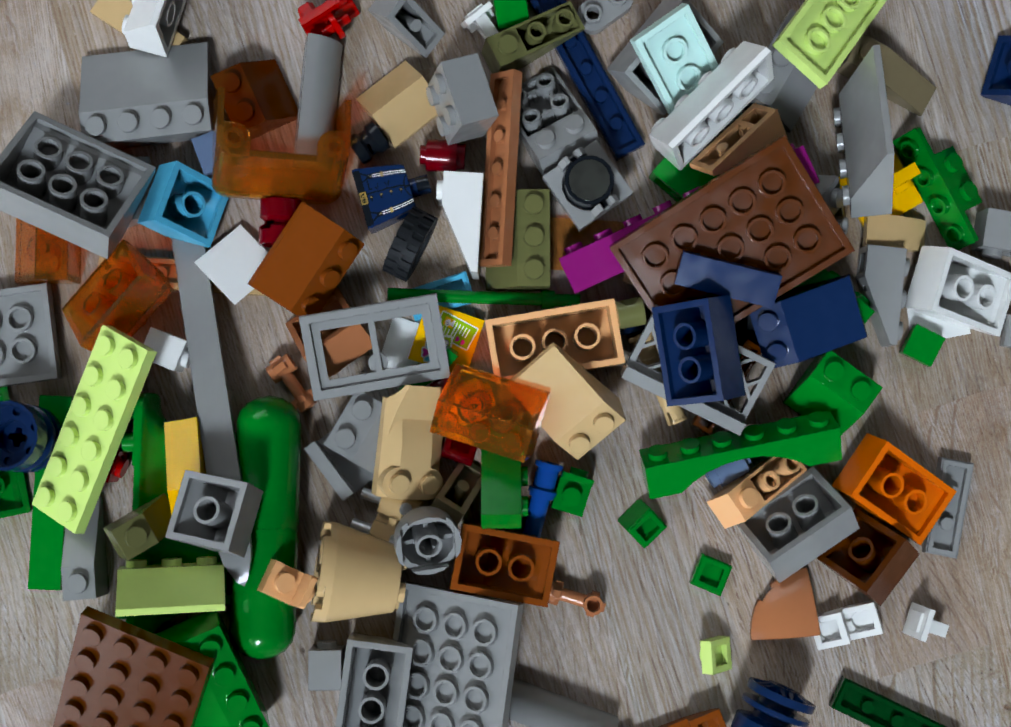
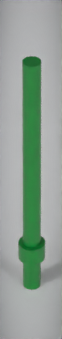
[387,288,580,309]

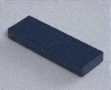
[674,250,783,308]

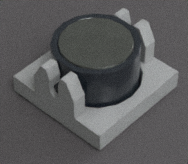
[542,140,633,231]

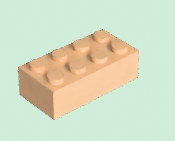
[485,298,625,386]

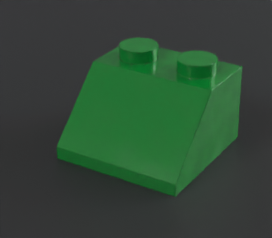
[783,350,883,435]

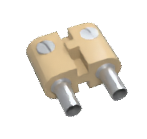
[350,487,424,544]

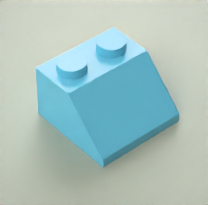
[137,160,232,248]

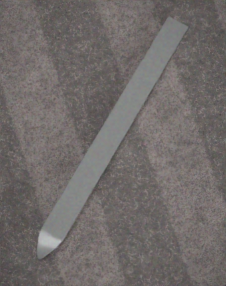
[171,238,253,586]

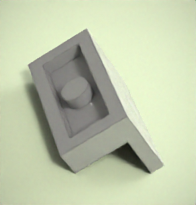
[304,431,373,501]

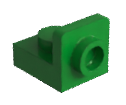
[551,466,594,517]

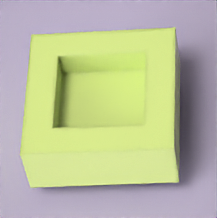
[700,635,732,675]

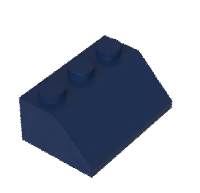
[652,295,746,407]

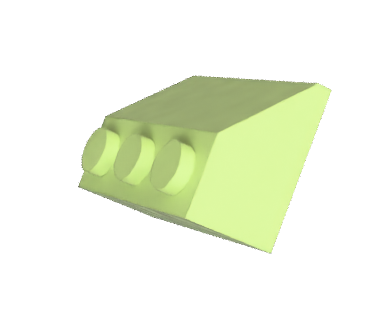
[115,556,225,617]

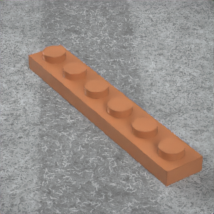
[479,69,523,268]

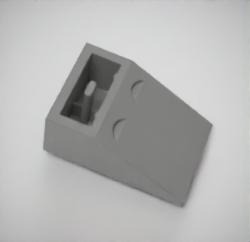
[519,67,601,176]

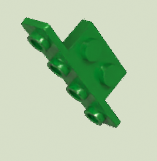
[893,127,982,250]

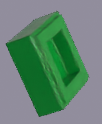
[899,324,946,367]
[689,553,733,596]

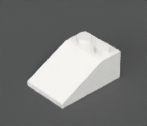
[436,171,484,280]
[904,246,1011,337]

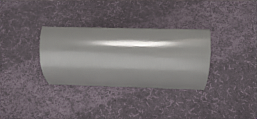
[292,33,343,171]
[508,678,619,727]

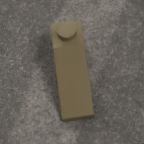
[837,34,937,116]

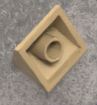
[356,60,438,149]

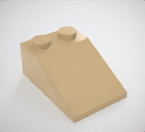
[506,342,626,460]

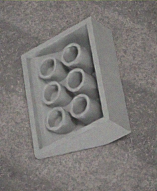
[79,42,219,149]
[833,45,895,218]
[0,111,156,259]

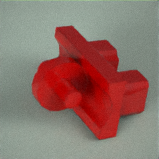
[298,0,360,40]

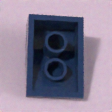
[749,274,867,368]

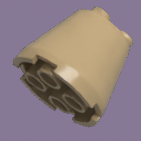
[310,521,407,623]

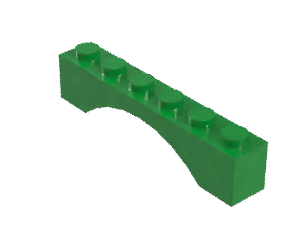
[639,410,842,499]

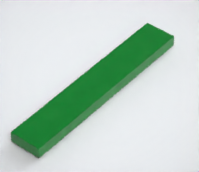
[28,395,74,590]

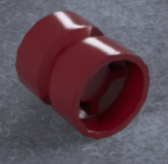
[259,197,302,248]

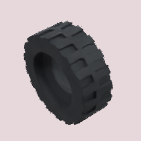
[382,206,438,282]

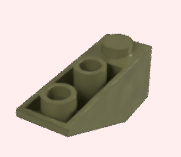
[481,1,585,73]

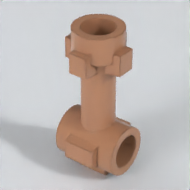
[265,353,317,413]
[549,579,606,617]

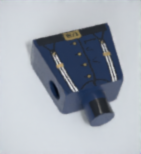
[352,164,432,234]

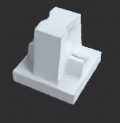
[460,1,499,40]
[902,602,949,642]

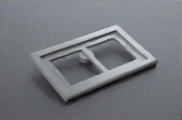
[299,293,451,401]

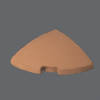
[750,567,820,640]

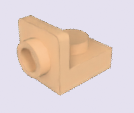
[257,559,318,609]

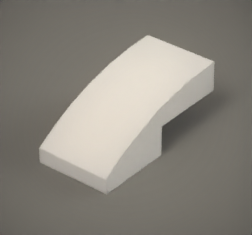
[814,600,884,650]

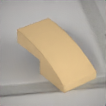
[862,214,926,253]

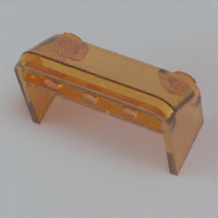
[211,87,352,205]

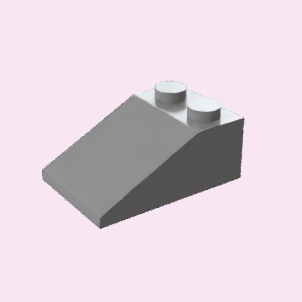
[323,392,382,474]

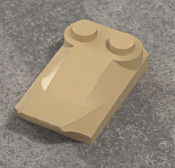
[371,385,446,500]

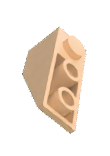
[707,457,807,529]

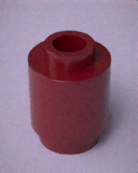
[420,139,466,172]

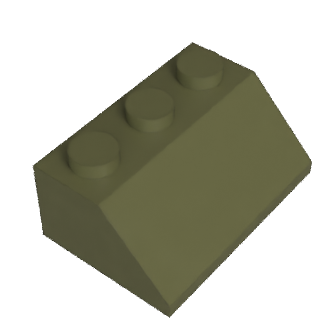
[486,189,550,291]

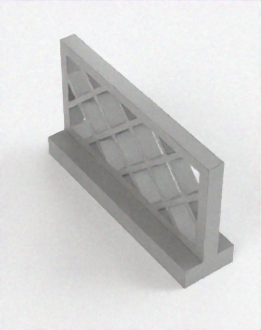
[620,304,776,436]

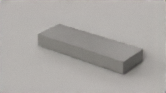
[922,457,974,559]

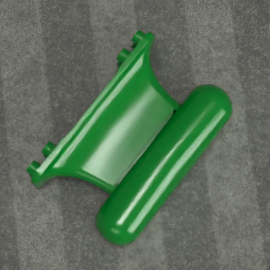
[115,392,302,659]

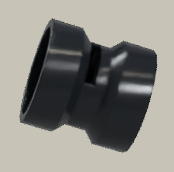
[346,121,390,165]

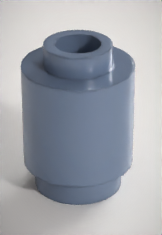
[705,458,752,488]

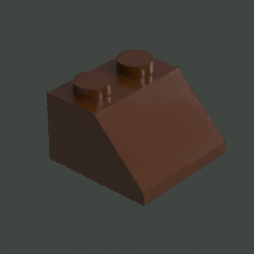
[210,59,298,143]
[817,508,919,606]

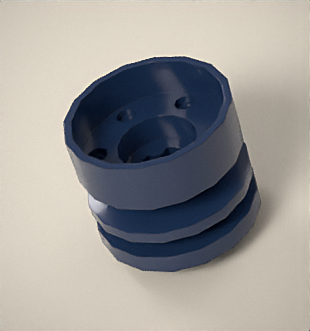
[0,400,62,473]
[731,677,816,727]

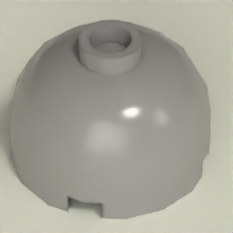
[394,506,462,575]

